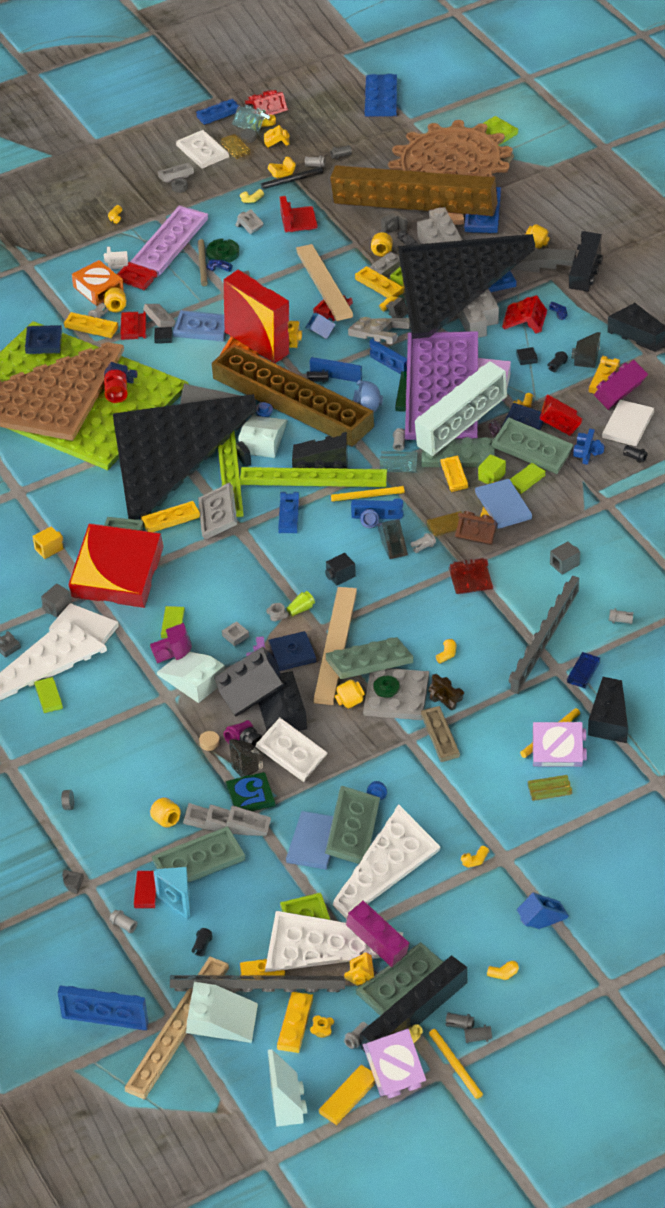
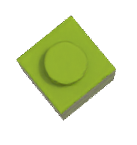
[478,454,506,484]

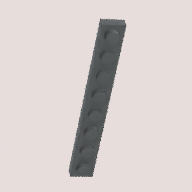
[509,575,580,694]
[170,975,345,992]

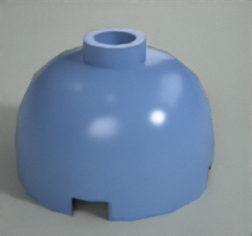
[353,380,383,413]

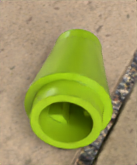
[286,591,315,617]

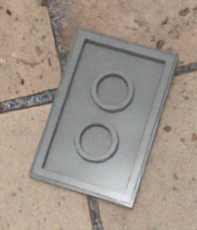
[198,483,237,540]

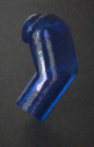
[207,259,233,272]
[549,301,568,320]

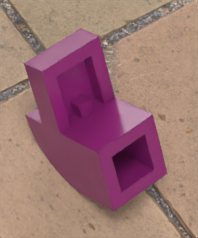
[150,623,192,663]

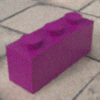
[594,360,648,410]
[346,900,409,968]

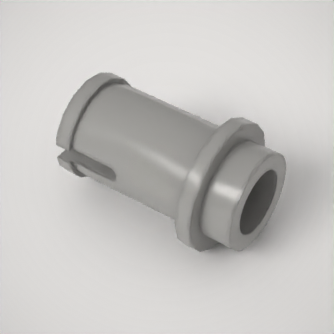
[305,155,326,167]
[88,303,108,318]
[393,428,405,451]
[411,533,436,553]
[609,608,634,624]
[109,910,138,934]
[344,1022,368,1049]

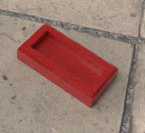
[134,871,157,908]

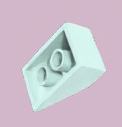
[238,416,287,458]
[157,652,225,703]
[186,982,258,1043]
[268,1050,307,1127]

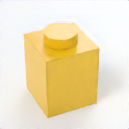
[33,526,64,559]

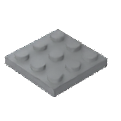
[363,668,429,720]

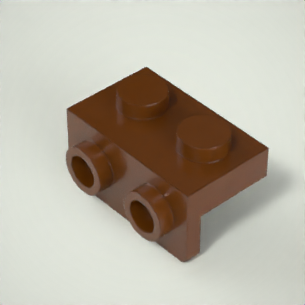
[455,511,497,545]

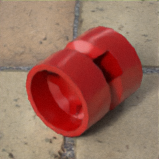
[104,370,128,403]

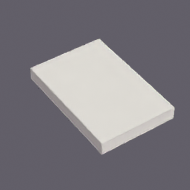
[176,130,229,169]
[602,400,654,447]
[49,603,119,644]
[255,718,328,782]

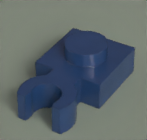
[104,362,137,383]

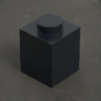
[325,552,356,586]

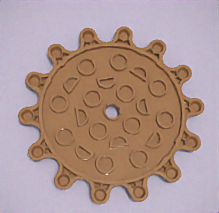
[388,120,513,180]

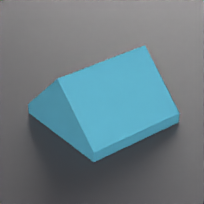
[154,867,190,920]

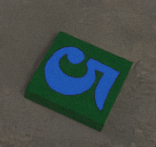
[226,772,276,812]

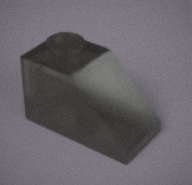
[571,332,601,368]
[377,519,408,560]
[229,739,263,777]

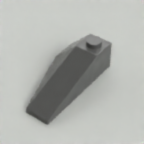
[180,384,241,404]

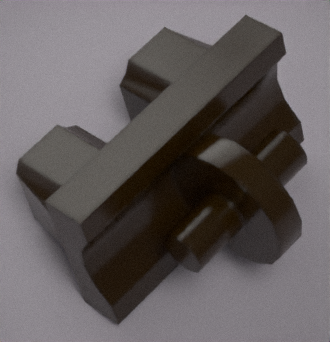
[428,674,464,710]

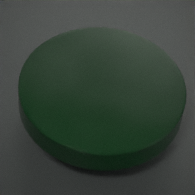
[373,676,400,698]

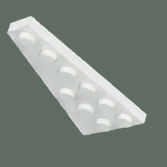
[0,618,107,700]
[333,804,440,920]
[265,911,403,972]

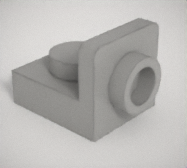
[235,209,264,234]

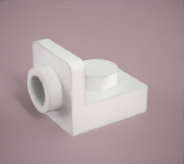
[104,247,128,270]

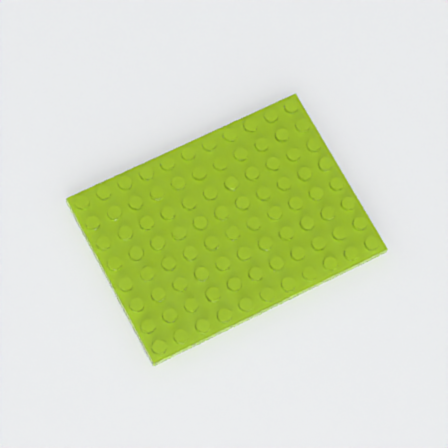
[0,321,189,470]

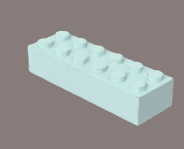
[415,361,507,456]

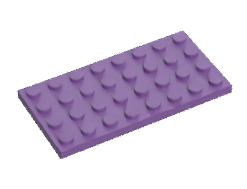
[405,331,478,440]

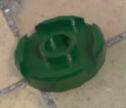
[206,238,239,264]

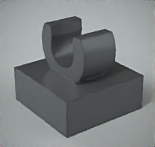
[386,298,408,318]
[0,631,21,658]

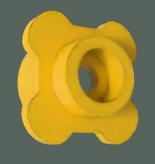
[310,1015,334,1038]

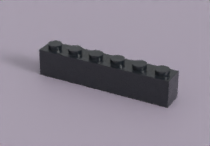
[360,955,468,1052]

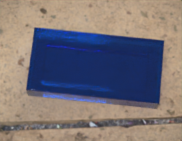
[567,652,600,688]

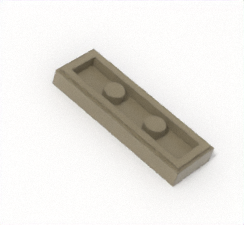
[421,706,460,762]

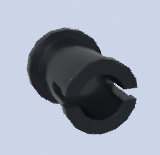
[547,351,568,372]
[307,369,329,384]
[623,444,648,463]
[191,928,213,956]

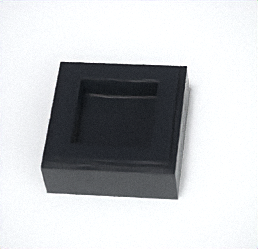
[154,327,172,343]
[516,347,538,365]
[236,441,251,467]

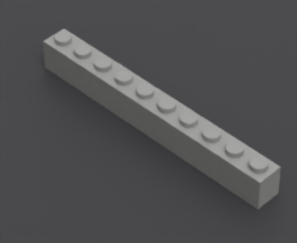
[429,207,499,326]
[417,219,487,338]

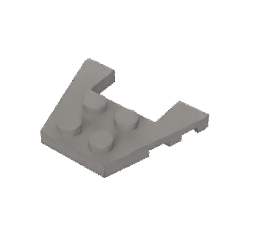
[348,317,410,344]

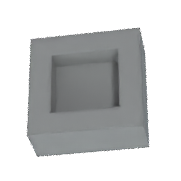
[222,621,249,646]

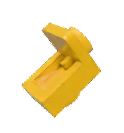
[264,125,290,148]
[267,156,296,178]
[344,952,374,986]

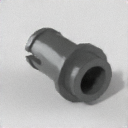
[330,145,352,160]
[446,1012,474,1030]
[464,1024,492,1043]

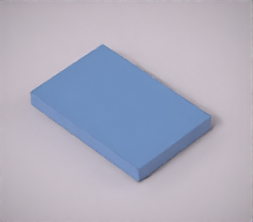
[173,310,226,341]
[475,479,532,529]
[286,811,333,870]

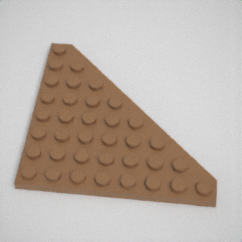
[0,342,124,441]

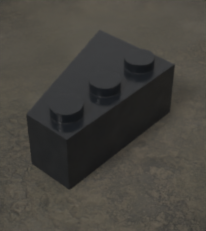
[569,231,603,292]
[607,303,665,352]
[292,432,348,469]
[588,677,628,743]

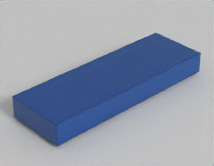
[309,357,362,382]

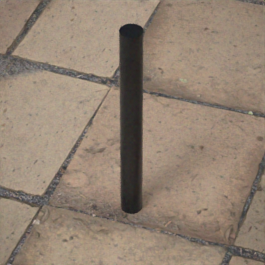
[260,167,323,189]

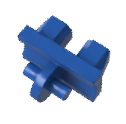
[573,429,605,465]

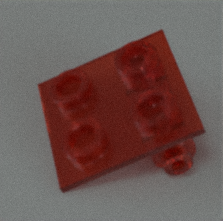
[449,558,493,594]

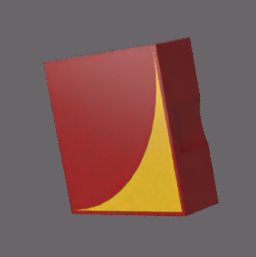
[223,270,289,364]
[68,523,164,608]

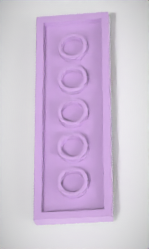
[130,206,208,276]

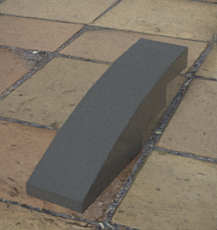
[512,249,576,273]

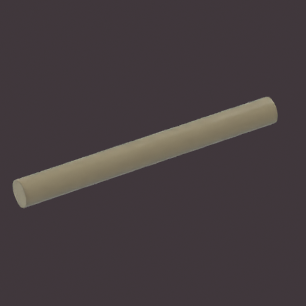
[198,239,208,286]

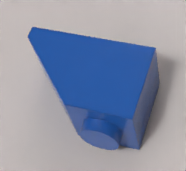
[516,892,569,929]

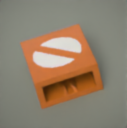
[72,260,124,306]

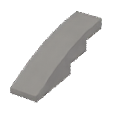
[183,803,271,836]

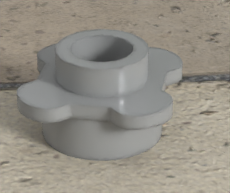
[266,603,288,622]

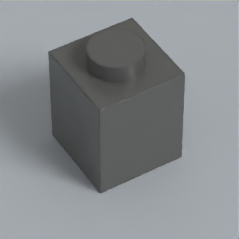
[550,541,580,575]
[41,583,72,618]

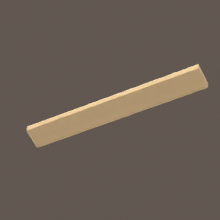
[296,244,353,321]
[314,587,357,705]
[125,957,229,1100]

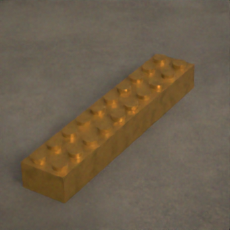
[330,165,497,216]
[212,344,374,447]

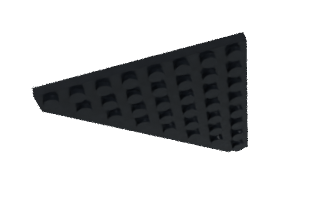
[398,234,535,339]
[112,394,257,520]

